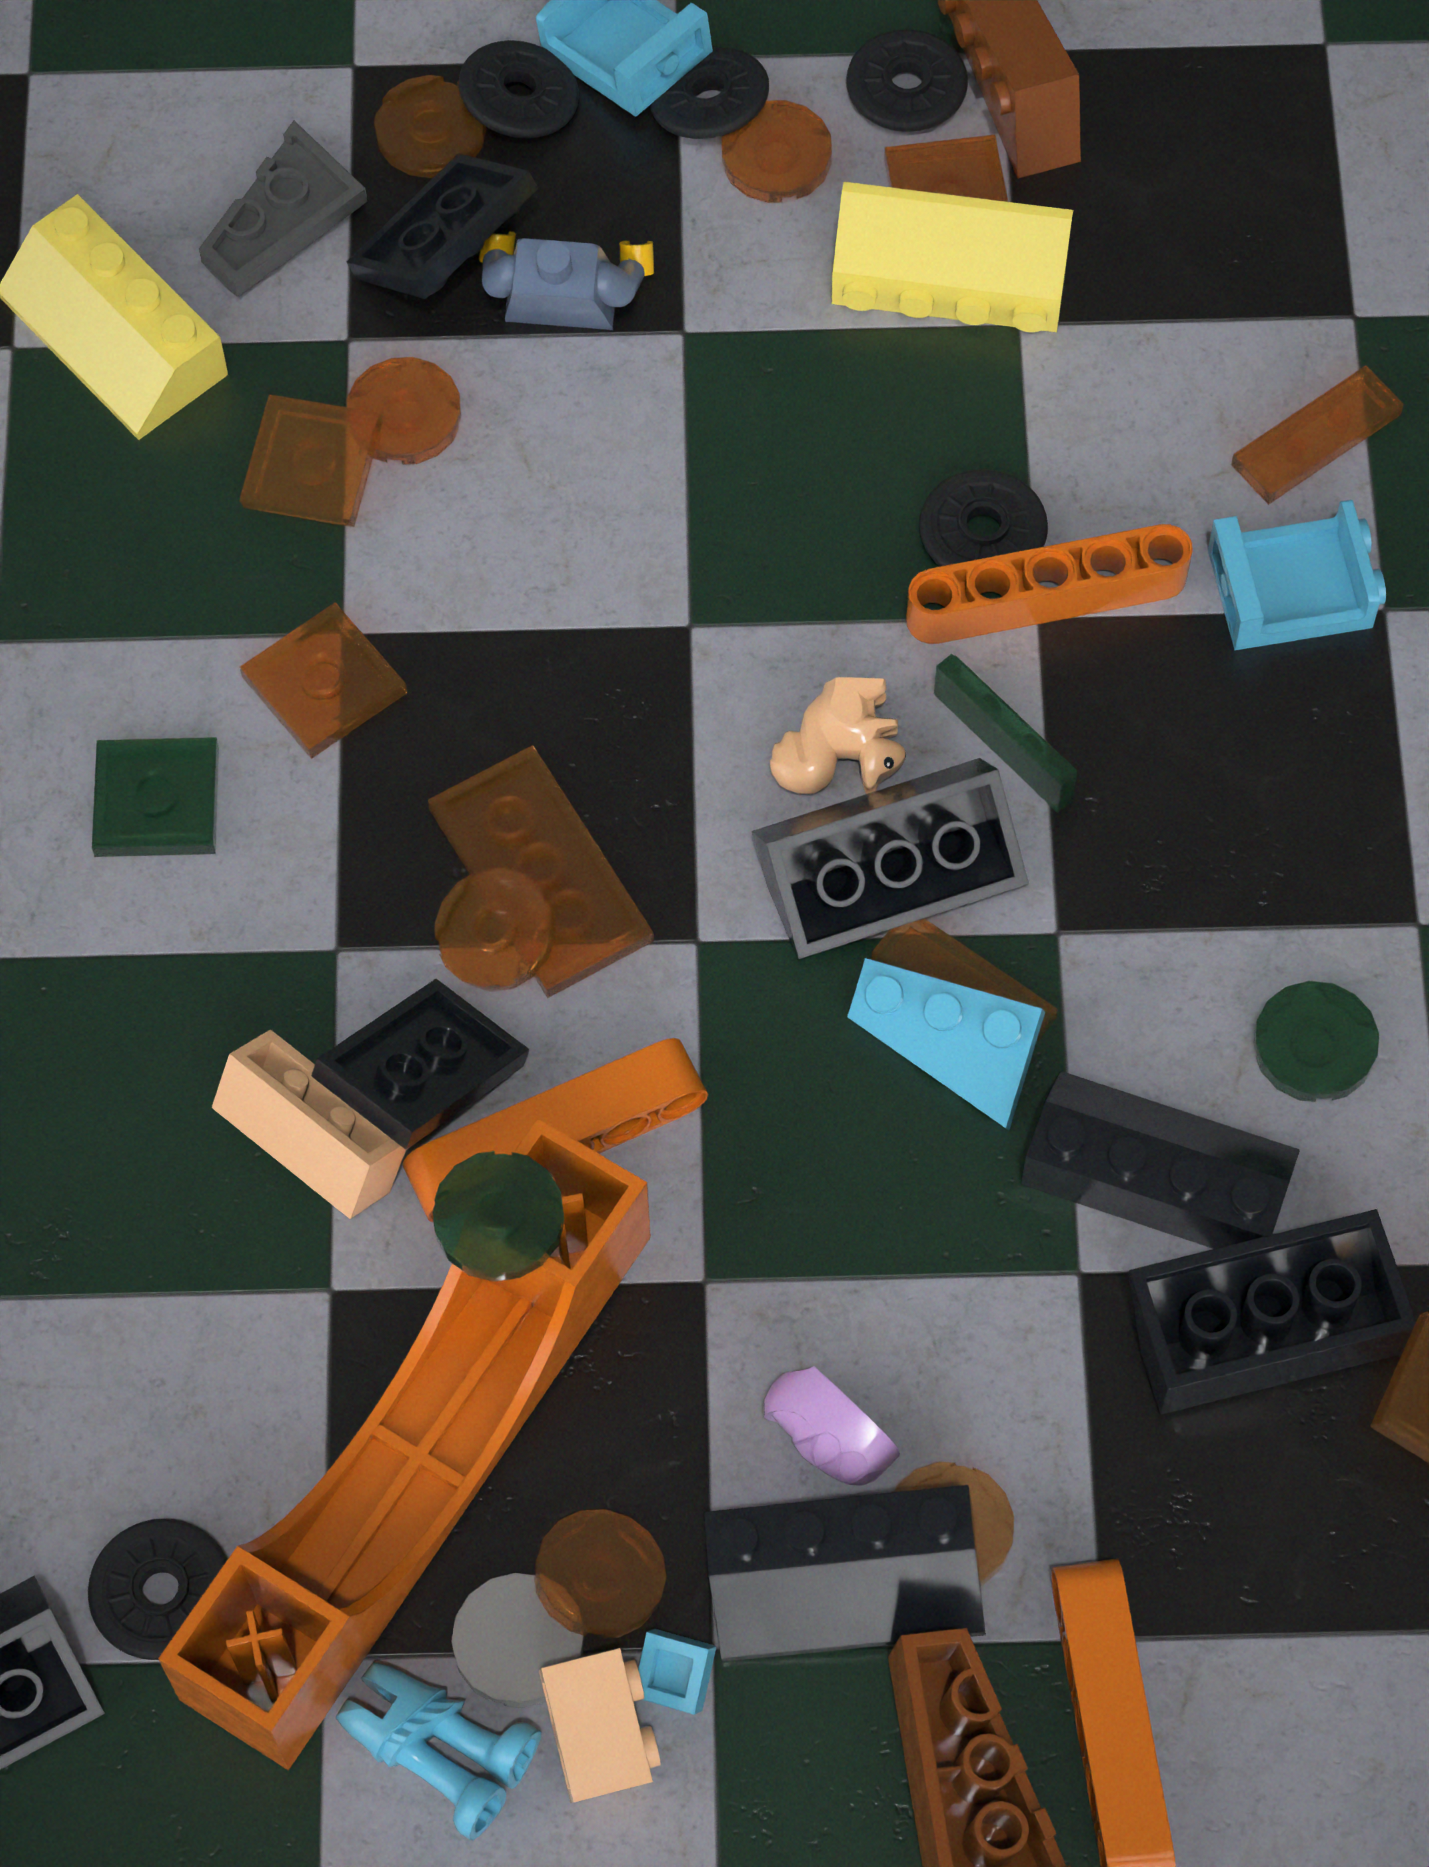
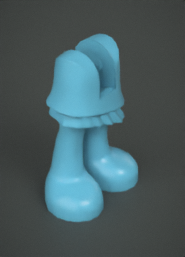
[336,1662,541,1841]

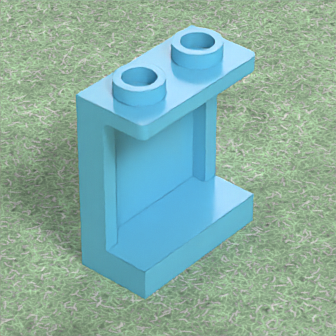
[536,0,713,117]
[1208,500,1386,651]

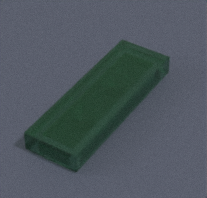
[934,654,1077,813]

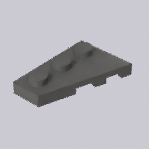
[199,120,368,297]

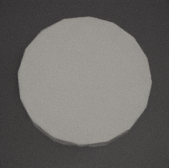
[451,1573,585,1708]

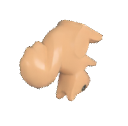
[769,677,906,794]

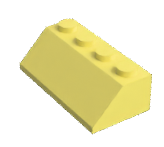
[832,182,1073,332]
[0,194,228,440]

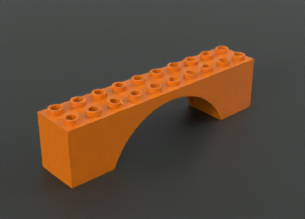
[158,1118,651,1770]

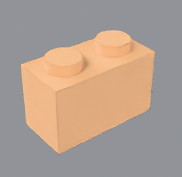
[539,1648,661,1803]

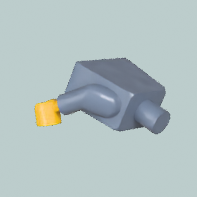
[479,231,654,330]

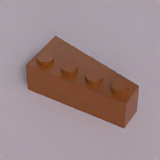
[937,0,1081,179]
[888,1628,1071,1867]

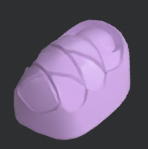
[764,1366,900,1486]

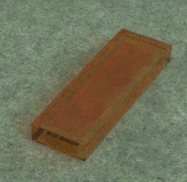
[1231,365,1404,505]
[871,908,1058,1043]

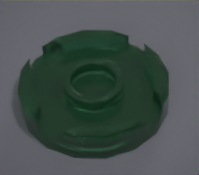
[1254,981,1379,1102]
[433,1151,565,1282]

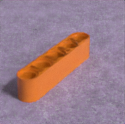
[906,524,1193,644]
[402,1038,709,1222]
[1051,1559,1176,1867]

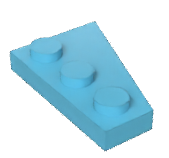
[847,958,1045,1130]

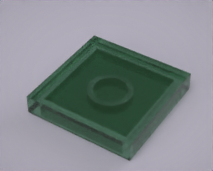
[92,737,219,857]

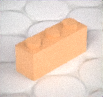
[212,1029,406,1219]

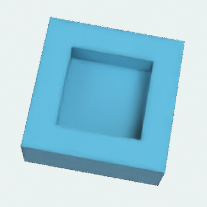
[638,1629,716,1715]

